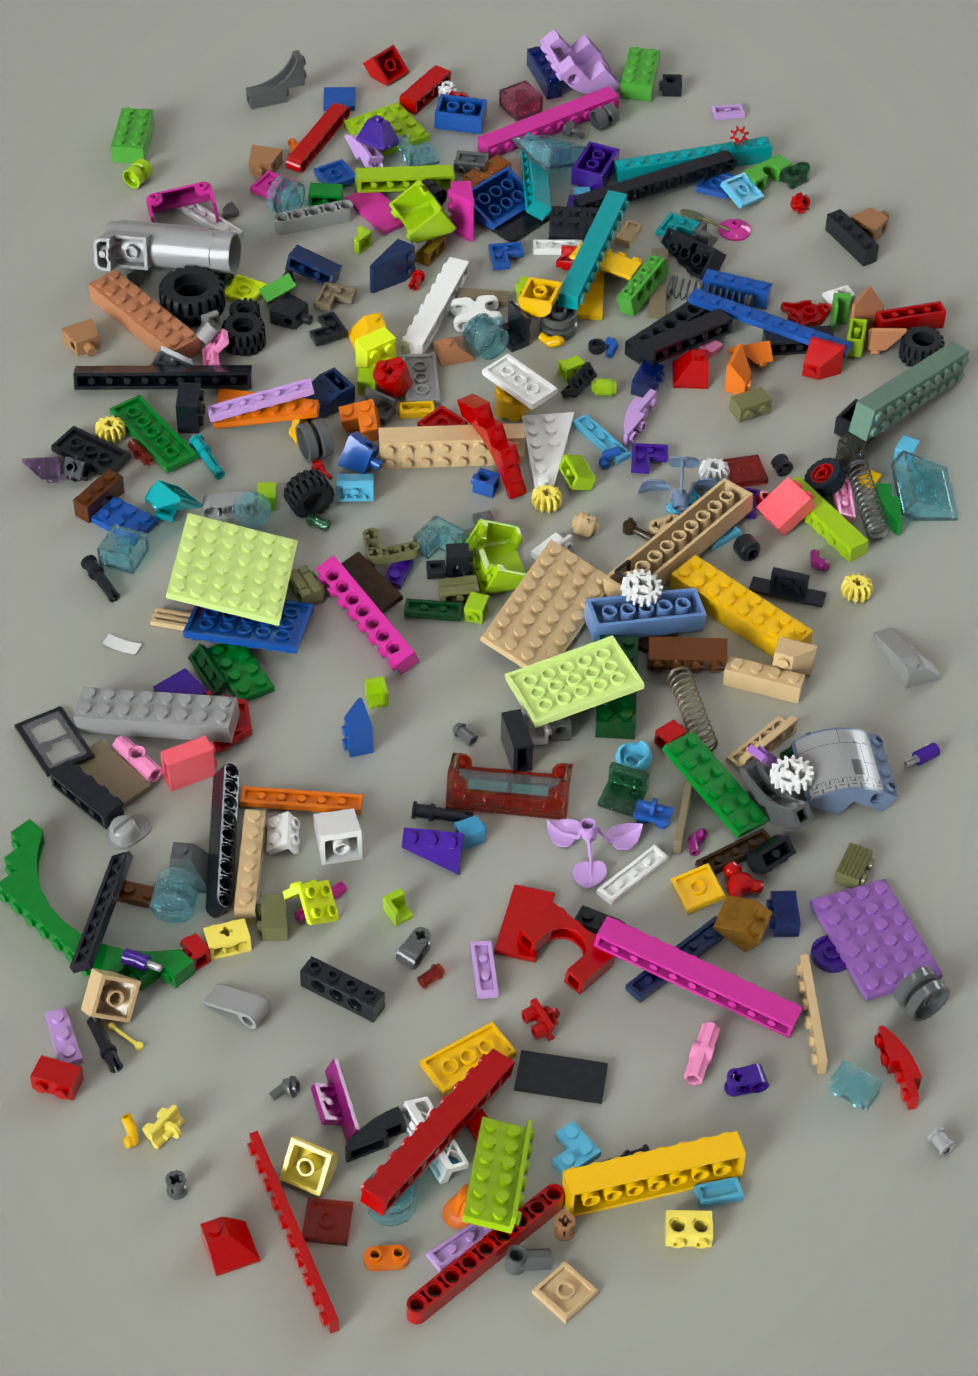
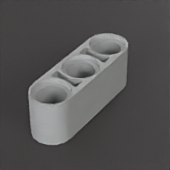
[196,317,220,345]
[202,491,257,518]

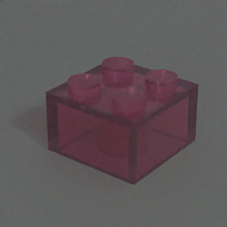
[499,80,543,122]

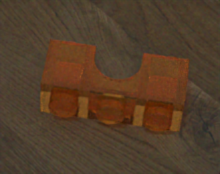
[463,155,512,187]

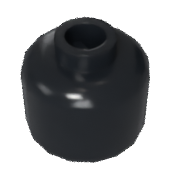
[733,534,761,561]

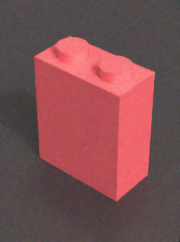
[756,477,816,537]
[160,736,217,792]

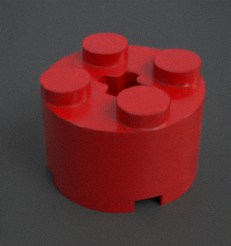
[373,357,413,398]

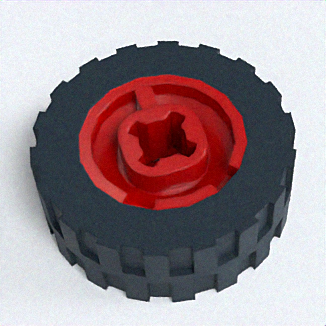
[804,457,847,498]

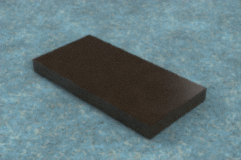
[341,551,403,613]

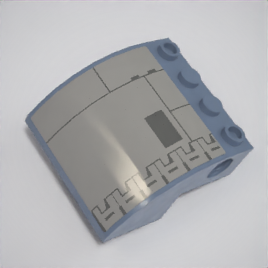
[791,728,899,816]

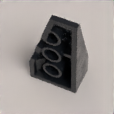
[661,227,727,280]

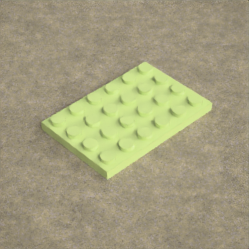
[505,635,645,728]

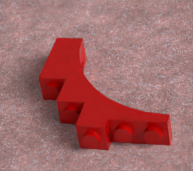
[457,394,527,499]

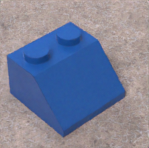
[341,698,373,758]

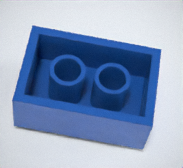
[434,94,487,134]

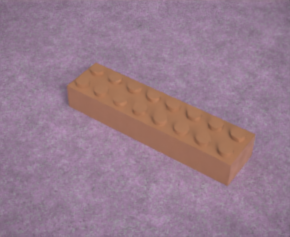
[88,269,201,359]

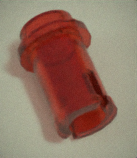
[417,963,445,989]

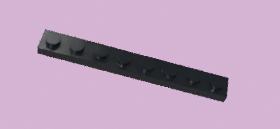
[70,851,133,973]

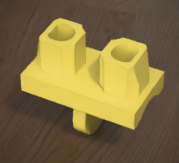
[142,1105,185,1149]

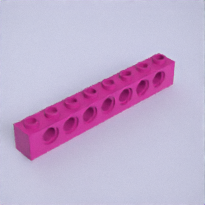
[316,555,420,675]

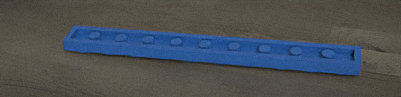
[688,288,853,358]

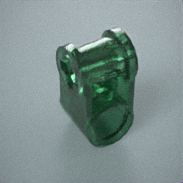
[779,162,810,189]

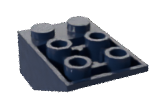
[302,367,355,422]

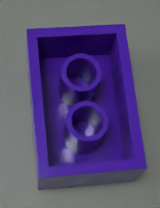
[571,141,620,190]

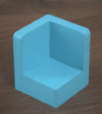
[893,435,920,467]

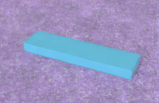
[572,414,631,465]

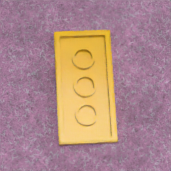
[577,272,605,320]
[419,1021,517,1096]

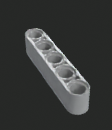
[275,200,353,235]

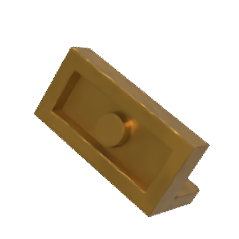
[415,235,446,267]

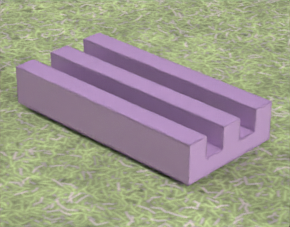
[711,104,745,120]

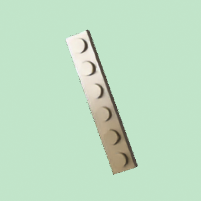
[795,954,828,1074]

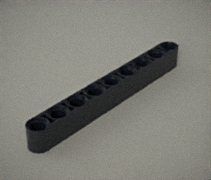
[205,762,240,918]

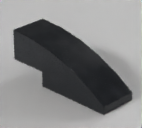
[345,1106,406,1163]

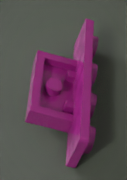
[311,1059,360,1143]

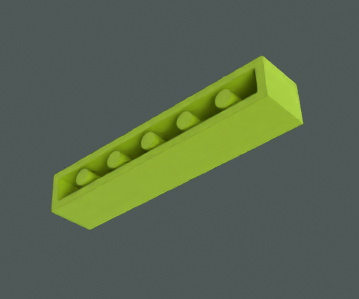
[355,165,455,193]
[791,476,869,562]

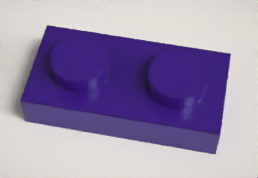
[385,559,413,590]

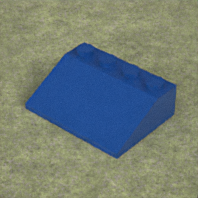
[472,166,526,230]

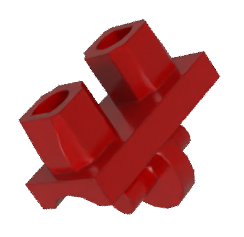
[521,998,560,1041]

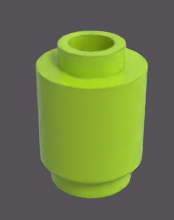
[591,378,617,396]

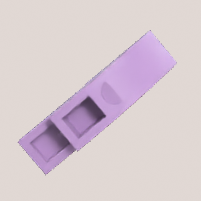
[345,135,384,168]
[623,389,658,448]

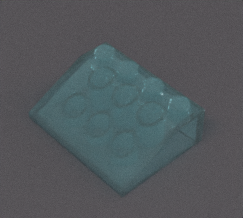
[512,134,586,171]
[890,450,959,521]

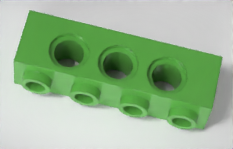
[617,255,669,316]

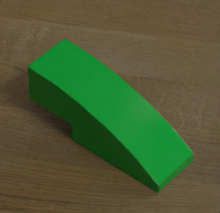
[874,483,902,535]

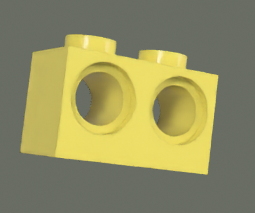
[664,1210,713,1249]

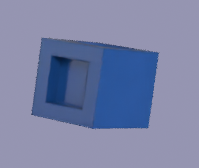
[471,467,500,498]

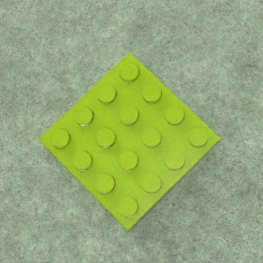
[343,102,430,157]

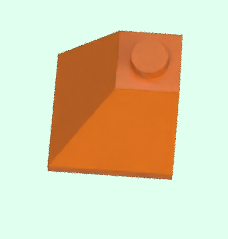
[727,341,773,368]
[724,343,753,394]

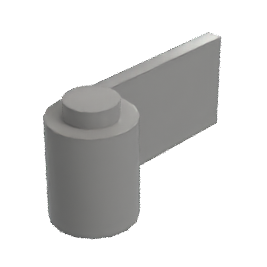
[203,984,271,1029]

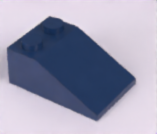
[370,239,416,293]

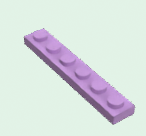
[207,378,314,422]

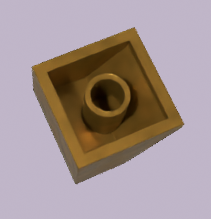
[713,895,772,952]

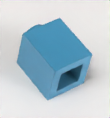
[454,815,487,850]

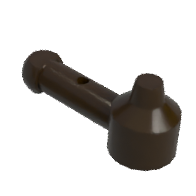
[622,517,655,541]

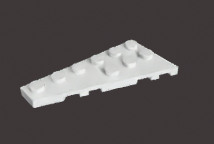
[521,412,574,489]

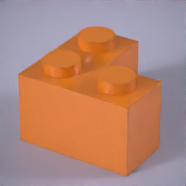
[339,399,381,442]

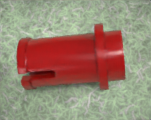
[408,269,425,291]

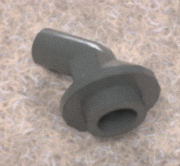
[563,121,585,139]
[269,1076,301,1100]

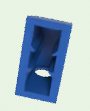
[338,431,384,474]

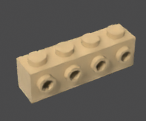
[723,656,805,704]

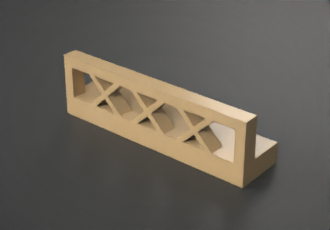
[726,715,798,771]

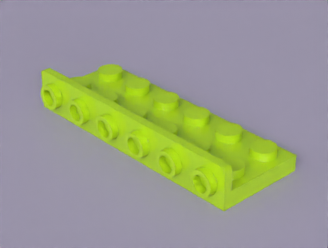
[462,1117,535,1234]

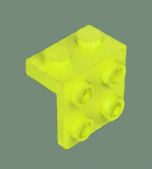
[282,879,339,925]

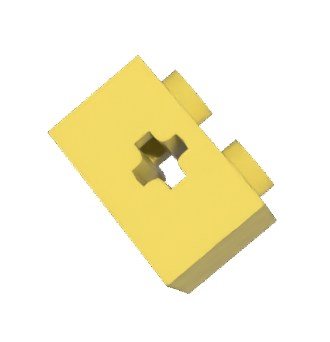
[203,918,252,960]

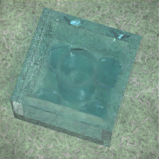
[97,524,149,574]

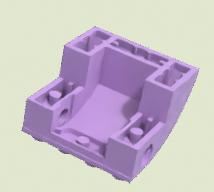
[539,29,621,94]

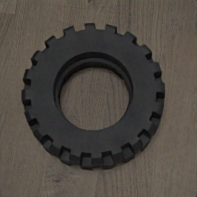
[159,265,225,327]

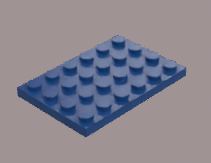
[183,600,314,654]

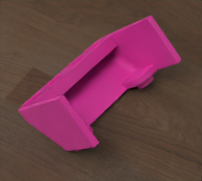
[146,182,220,223]

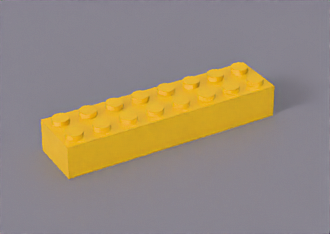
[669,555,813,658]
[562,1131,746,1217]

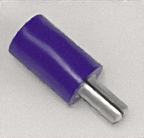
[904,743,940,767]
[121,948,162,972]

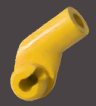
[121,1113,139,1149]

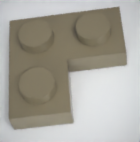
[313,282,357,311]

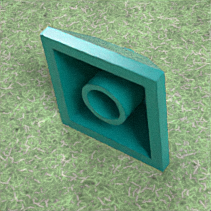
[147,480,203,511]

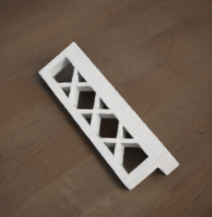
[401,1096,469,1184]

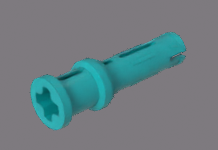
[189,434,225,480]

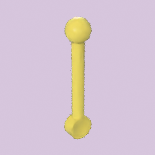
[107,1022,144,1051]

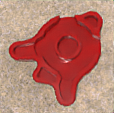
[780,300,831,327]

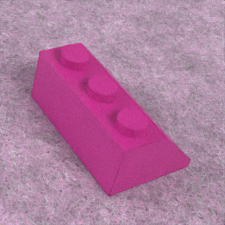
[448,181,474,242]

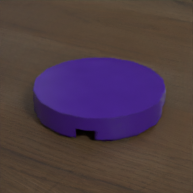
[810,935,847,973]

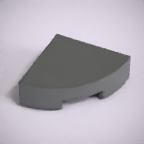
[223,202,239,220]
[127,269,144,287]

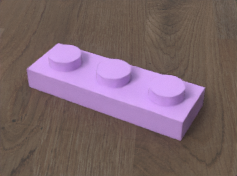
[470,940,499,999]
[44,1007,83,1065]

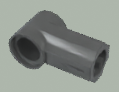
[505,1245,552,1275]

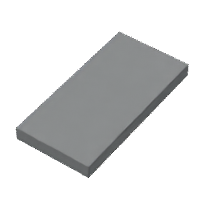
[401,353,441,405]

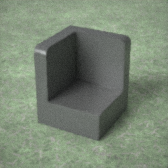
[694,222,717,247]

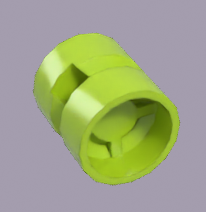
[122,158,153,189]

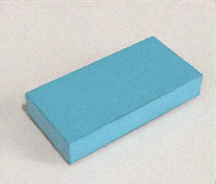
[694,1176,744,1208]

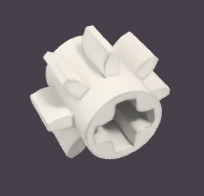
[438,81,457,97]

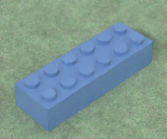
[583,587,707,642]

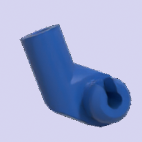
[605,337,618,358]
[599,446,621,469]

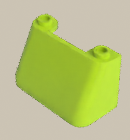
[389,179,457,244]
[466,519,530,595]

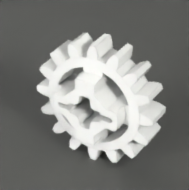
[621,569,663,607]
[770,755,814,795]

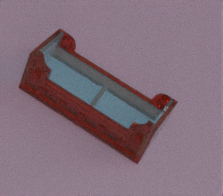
[445,752,573,820]

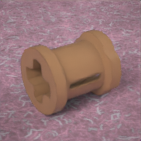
[554,1211,576,1241]

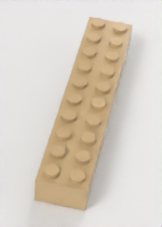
[603,478,753,597]

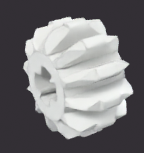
[699,457,730,482]

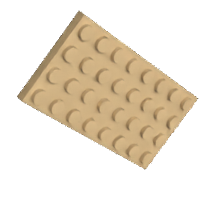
[480,539,606,668]

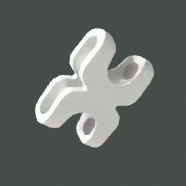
[449,295,503,332]

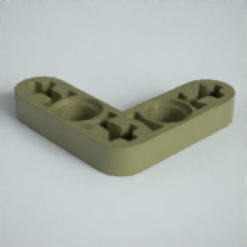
[362,528,422,566]

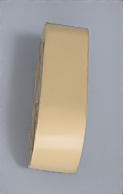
[648,514,679,535]

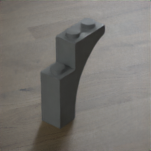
[246,50,306,109]
[739,759,814,829]

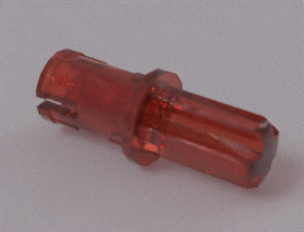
[127,439,153,466]

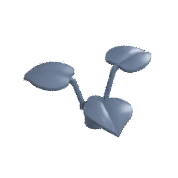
[638,456,719,511]

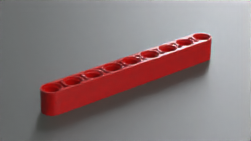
[406,1184,564,1325]

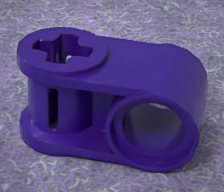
[724,1063,769,1097]

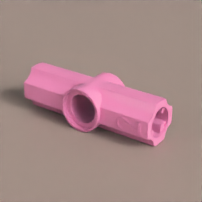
[112,735,163,783]
[684,1022,720,1086]

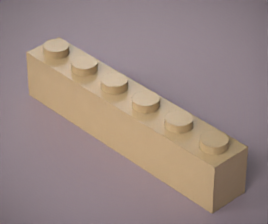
[234,809,267,924]

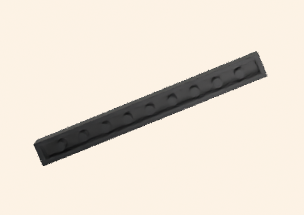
[73,365,253,390]

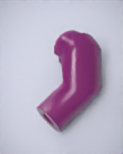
[810,549,830,572]
[688,828,708,856]

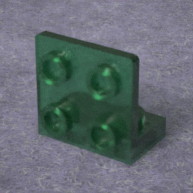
[597,762,650,817]

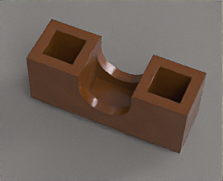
[73,469,125,523]

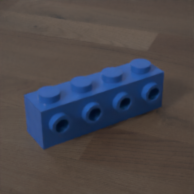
[702,269,773,310]

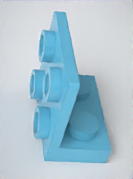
[336,473,374,502]

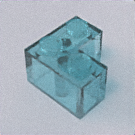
[413,515,466,559]

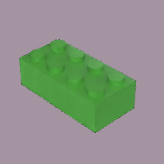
[620,47,660,102]
[111,107,155,164]

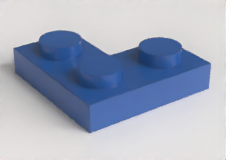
[488,241,524,270]

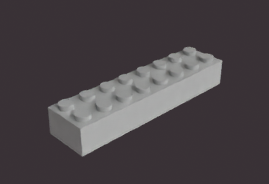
[73,687,240,743]

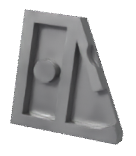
[150,346,194,366]

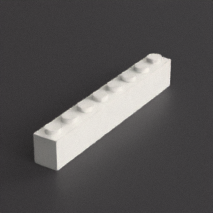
[401,257,469,355]

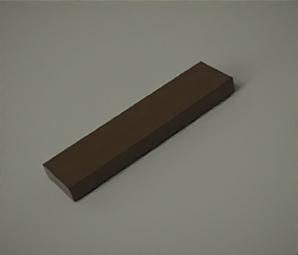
[695,828,771,875]

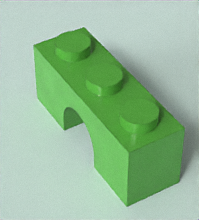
[743,154,792,191]

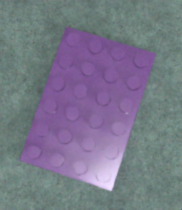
[810,879,943,1001]

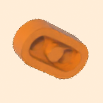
[363,1244,410,1271]

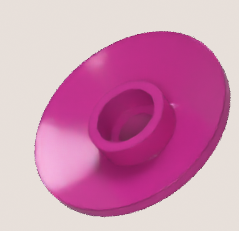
[718,219,751,241]

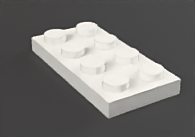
[482,354,558,410]

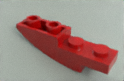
[874,1025,922,1110]

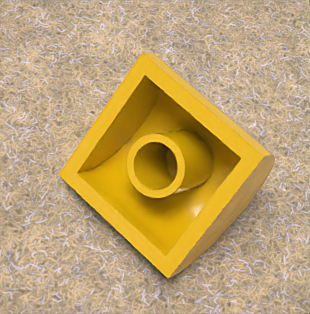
[518,277,562,318]

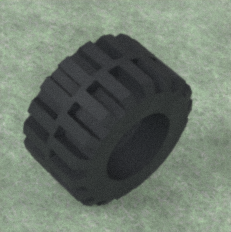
[222,312,266,356]
[899,326,945,367]
[283,469,335,519]

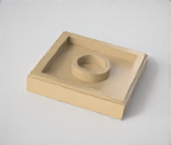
[532,1261,599,1324]

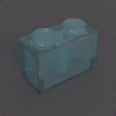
[828,1060,882,1111]

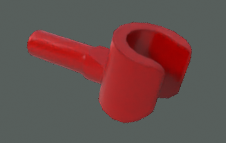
[311,459,333,480]

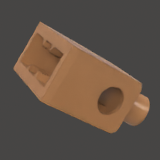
[249,145,283,179]
[851,208,889,242]
[61,318,100,356]

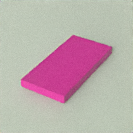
[345,192,404,235]

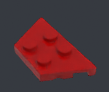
[206,691,252,753]

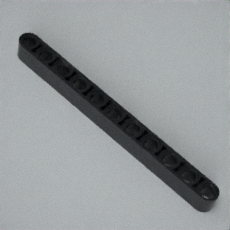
[573,150,738,208]

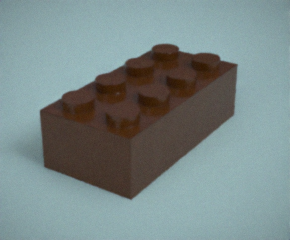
[647,637,727,674]

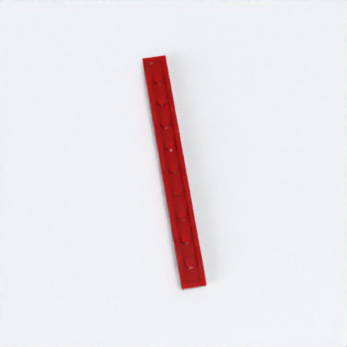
[247,1130,339,1334]

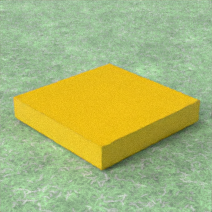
[671,863,726,914]

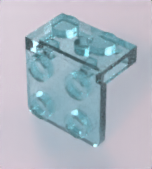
[398,134,440,166]

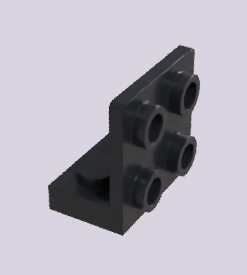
[493,300,531,352]

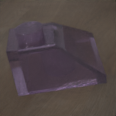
[22,456,62,483]

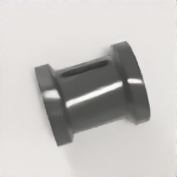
[165,1170,187,1200]

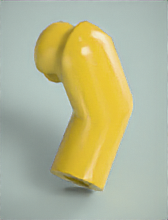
[538,332,565,348]

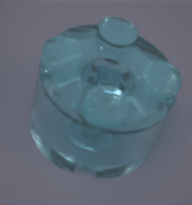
[231,491,271,530]

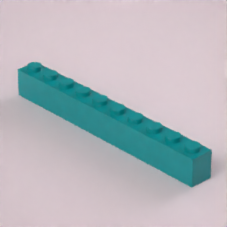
[613,136,772,183]
[558,190,629,310]

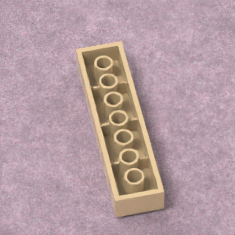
[378,423,525,469]

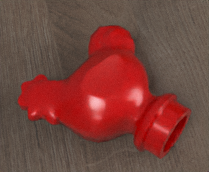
[723,862,764,898]

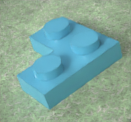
[552,1121,601,1175]

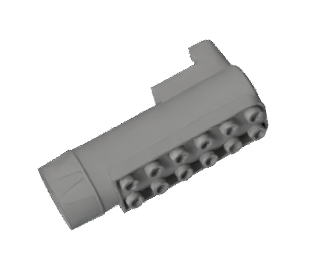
[93,220,242,274]

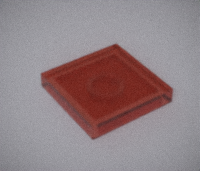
[723,454,768,487]
[302,1197,354,1246]

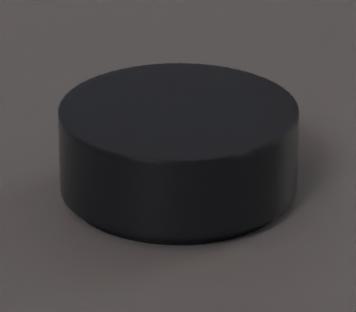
[588,339,606,355]

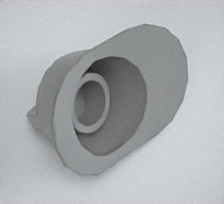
[105,814,151,849]

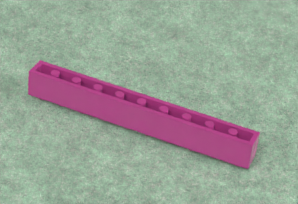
[478,86,620,160]
[594,916,803,1038]

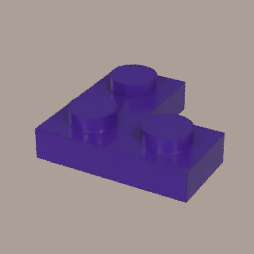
[631,443,668,474]

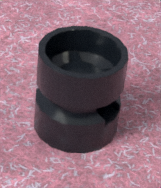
[422,179,447,206]

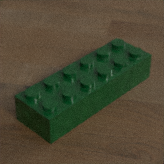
[595,635,639,740]

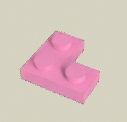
[202,328,229,365]

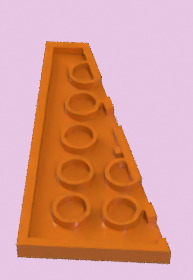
[213,389,320,429]

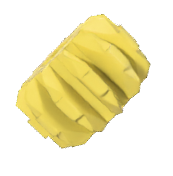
[95,415,126,444]
[531,484,562,514]
[841,572,874,604]

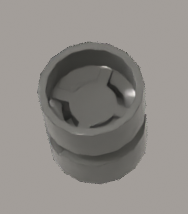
[589,103,619,130]

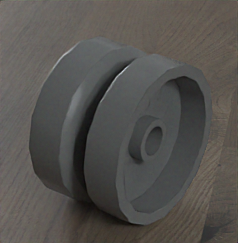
[540,298,578,341]
[295,418,334,463]
[894,966,950,1022]

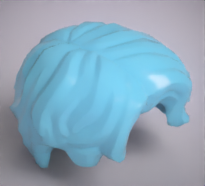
[615,740,653,775]

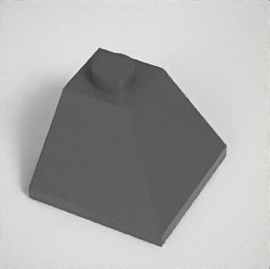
[168,842,209,893]

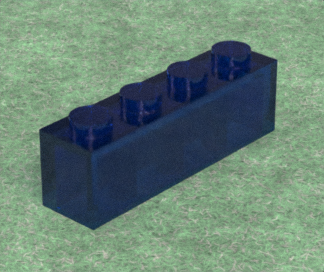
[527,46,563,100]

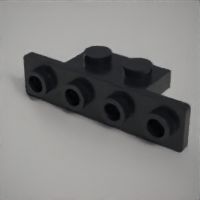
[749,567,826,608]

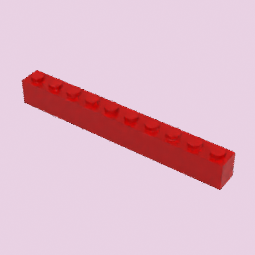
[360,1048,515,1216]

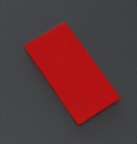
[494,884,555,963]

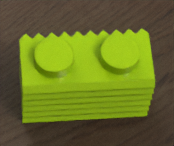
[846,318,868,358]
[559,454,596,491]

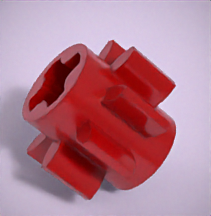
[730,126,749,146]
[790,192,810,214]

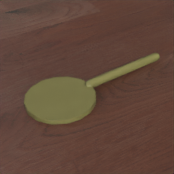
[680,209,730,231]

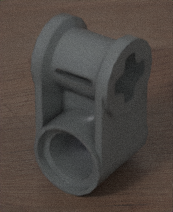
[396,927,431,969]

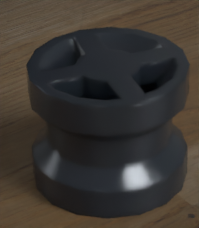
[771,454,793,477]

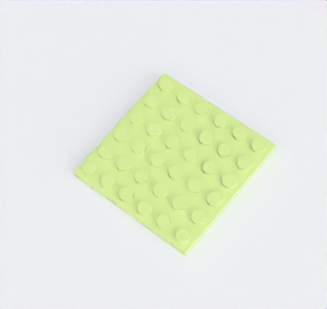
[166,513,298,626]

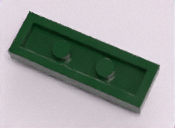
[404,598,463,622]
[188,644,230,696]

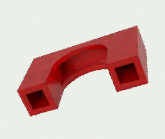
[517,902,616,995]

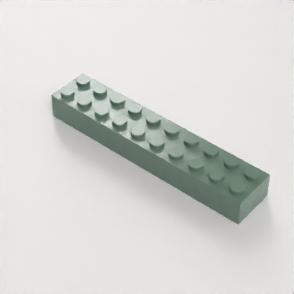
[849,342,970,441]

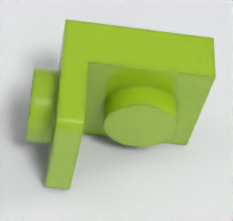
[353,226,372,254]

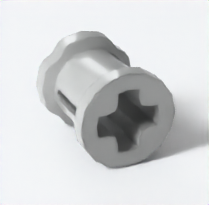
[927,1127,957,1157]

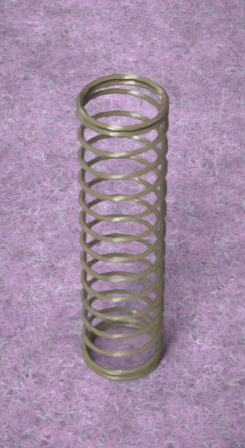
[667,666,718,752]

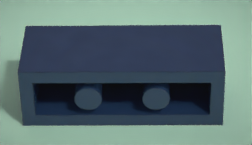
[285,245,342,285]

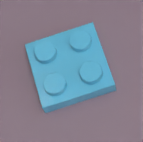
[720,172,764,209]

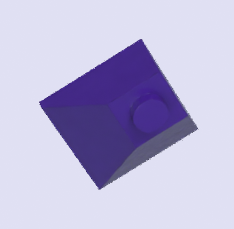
[356,115,400,151]

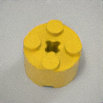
[494,386,530,422]

